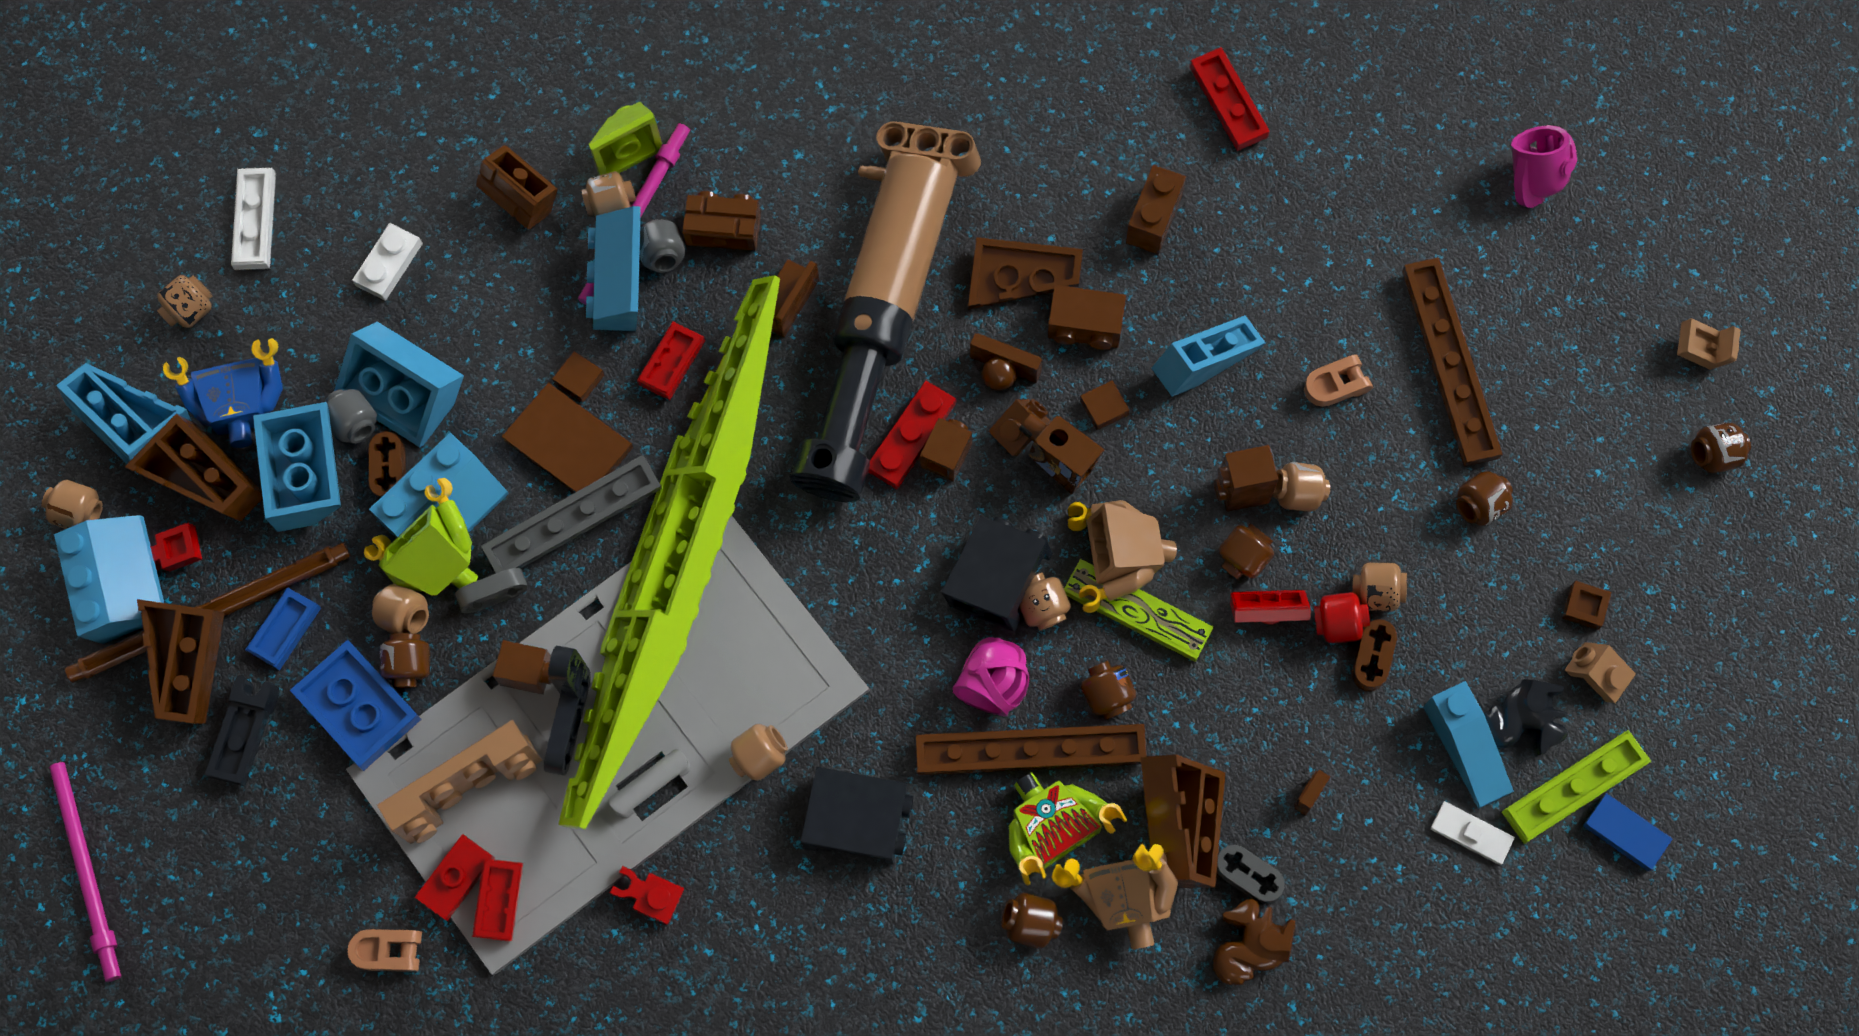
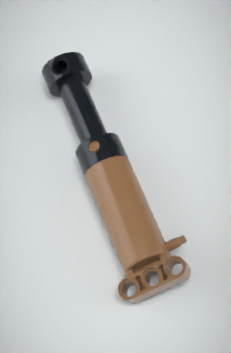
[789,122,981,503]

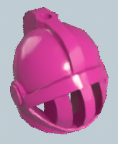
[1511,125,1577,208]
[953,637,1029,717]

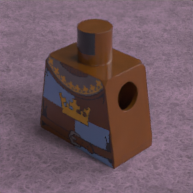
[1018,412,1104,494]

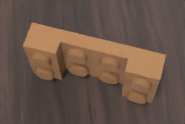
[377,720,543,844]

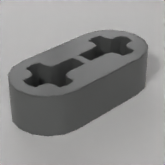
[455,568,528,613]
[1217,845,1285,904]

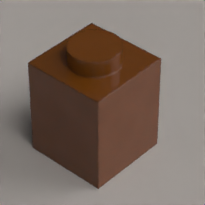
[920,418,972,482]
[493,640,552,695]

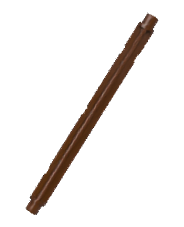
[65,542,351,683]

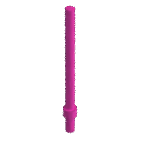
[578,123,690,305]
[49,762,121,982]

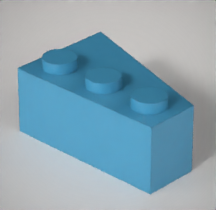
[56,363,191,475]

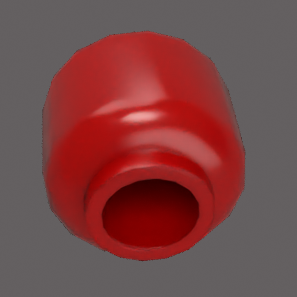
[1314,592,1370,644]

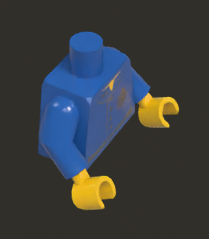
[163,338,283,448]

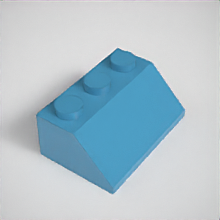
[586,206,641,331]
[334,322,464,447]
[253,402,341,532]
[369,433,509,538]
[54,515,164,644]

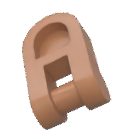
[1304,355,1373,407]
[348,929,422,972]

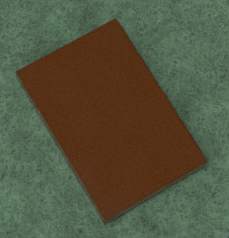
[502,382,633,493]

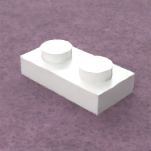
[352,223,423,301]

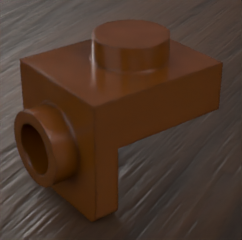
[988,399,1051,456]

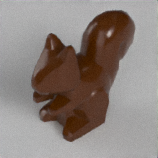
[1212,899,1296,985]

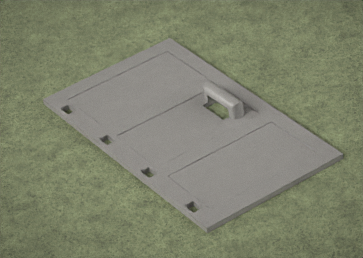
[346,516,870,976]

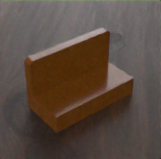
[771,259,819,338]

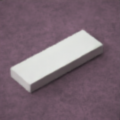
[231,168,276,270]

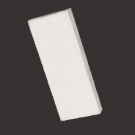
[1430,801,1515,866]

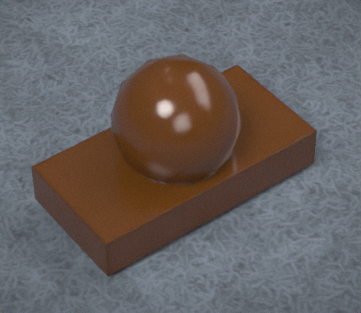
[970,333,1042,391]

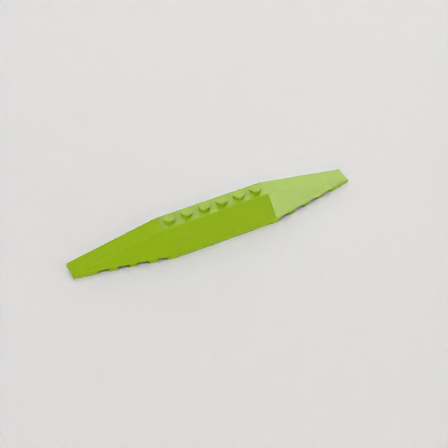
[558,275,780,829]

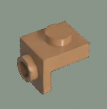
[1677,318,1740,370]
[1565,642,1636,703]

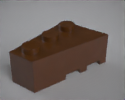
[125,413,263,521]
[137,599,225,724]
[1140,754,1226,888]

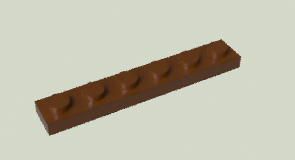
[1402,257,1503,467]
[916,724,1147,775]

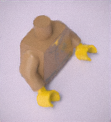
[1068,500,1177,613]
[1052,844,1178,950]

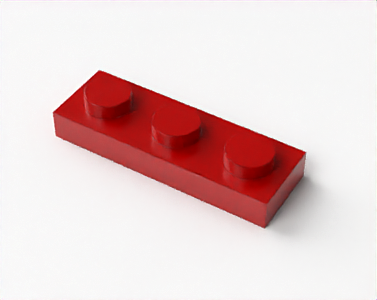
[1189,47,1270,151]
[868,381,956,489]

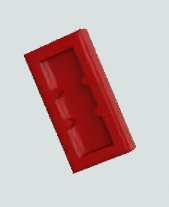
[637,321,705,400]
[1230,590,1311,624]
[415,834,495,921]
[472,858,524,941]

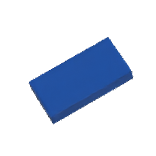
[245,587,321,671]
[1583,793,1672,872]

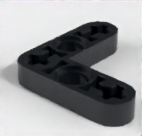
[544,645,591,776]

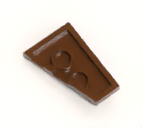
[968,237,1083,310]

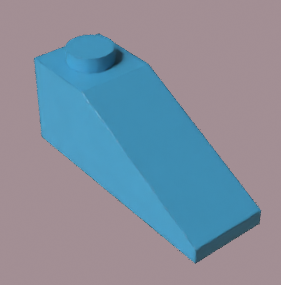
[1151,316,1266,396]
[1423,681,1514,809]

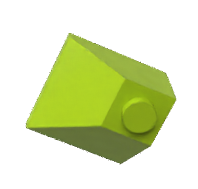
[589,101,662,176]

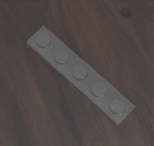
[481,455,663,573]

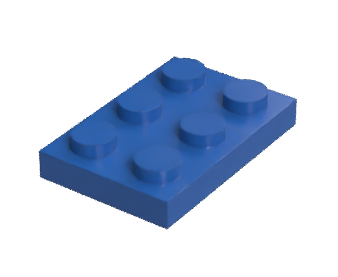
[290,640,422,771]

